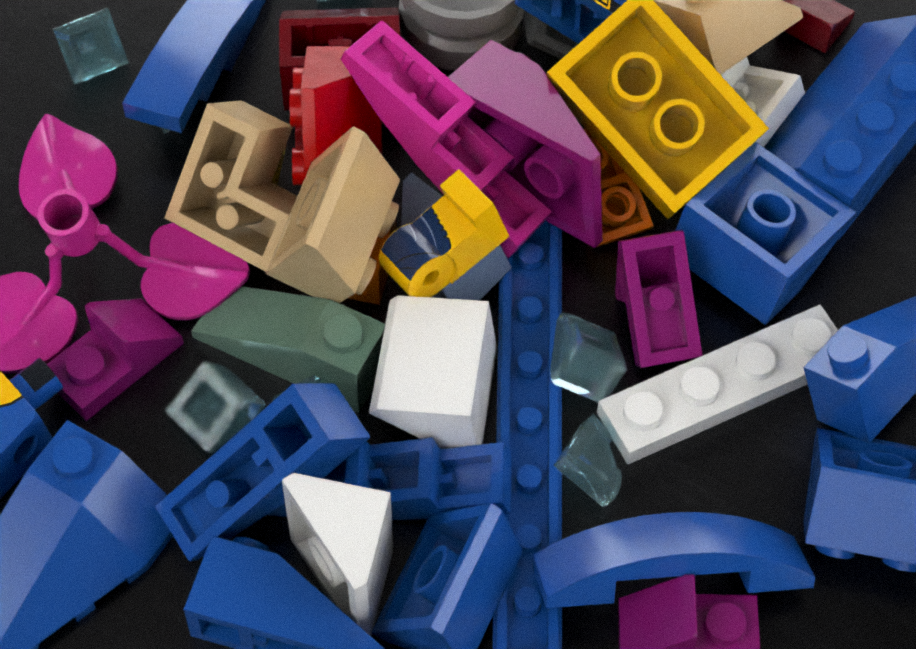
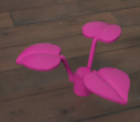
[0,114,250,374]

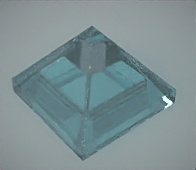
[52,8,129,84]

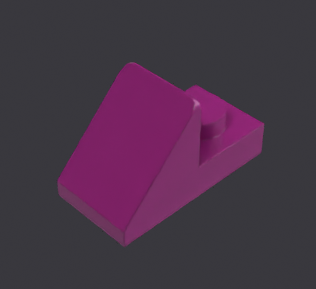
[615,230,703,368]
[47,298,184,421]
[618,574,760,649]

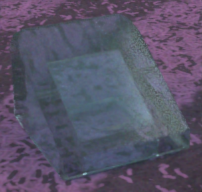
[550,312,627,402]
[165,361,266,453]

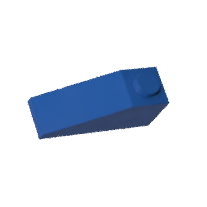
[803,296,916,443]
[155,383,371,562]
[183,536,385,649]

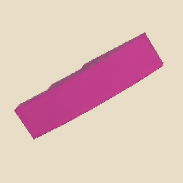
[341,20,552,259]

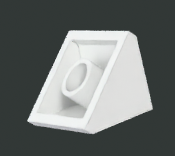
[369,295,497,449]
[282,473,393,636]

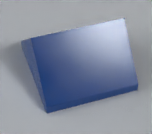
[372,503,523,649]

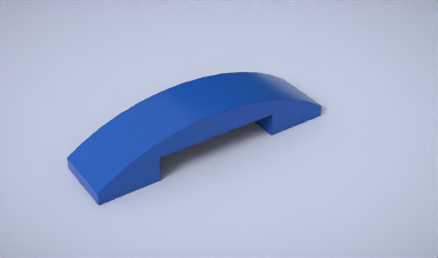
[532,512,815,608]

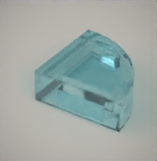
[553,414,622,508]

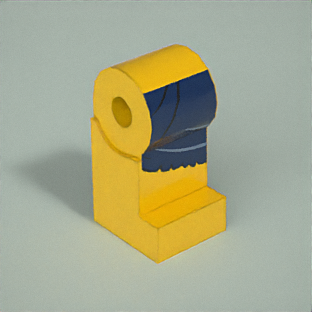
[378,169,510,297]

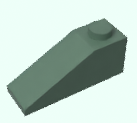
[191,286,385,413]

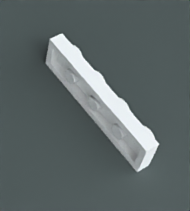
[597,304,838,465]

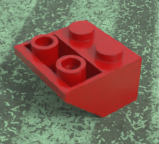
[289,46,382,185]

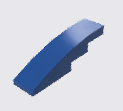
[122,0,266,133]
[268,437,512,520]

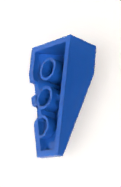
[0,420,173,649]

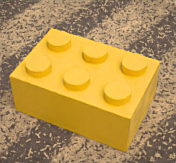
[547,0,769,219]

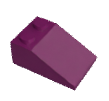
[448,40,603,248]

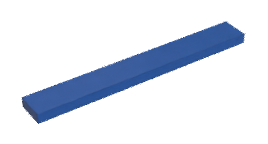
[492,221,562,649]

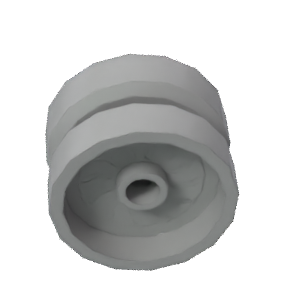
[399,0,524,70]

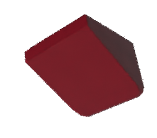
[784,0,855,54]

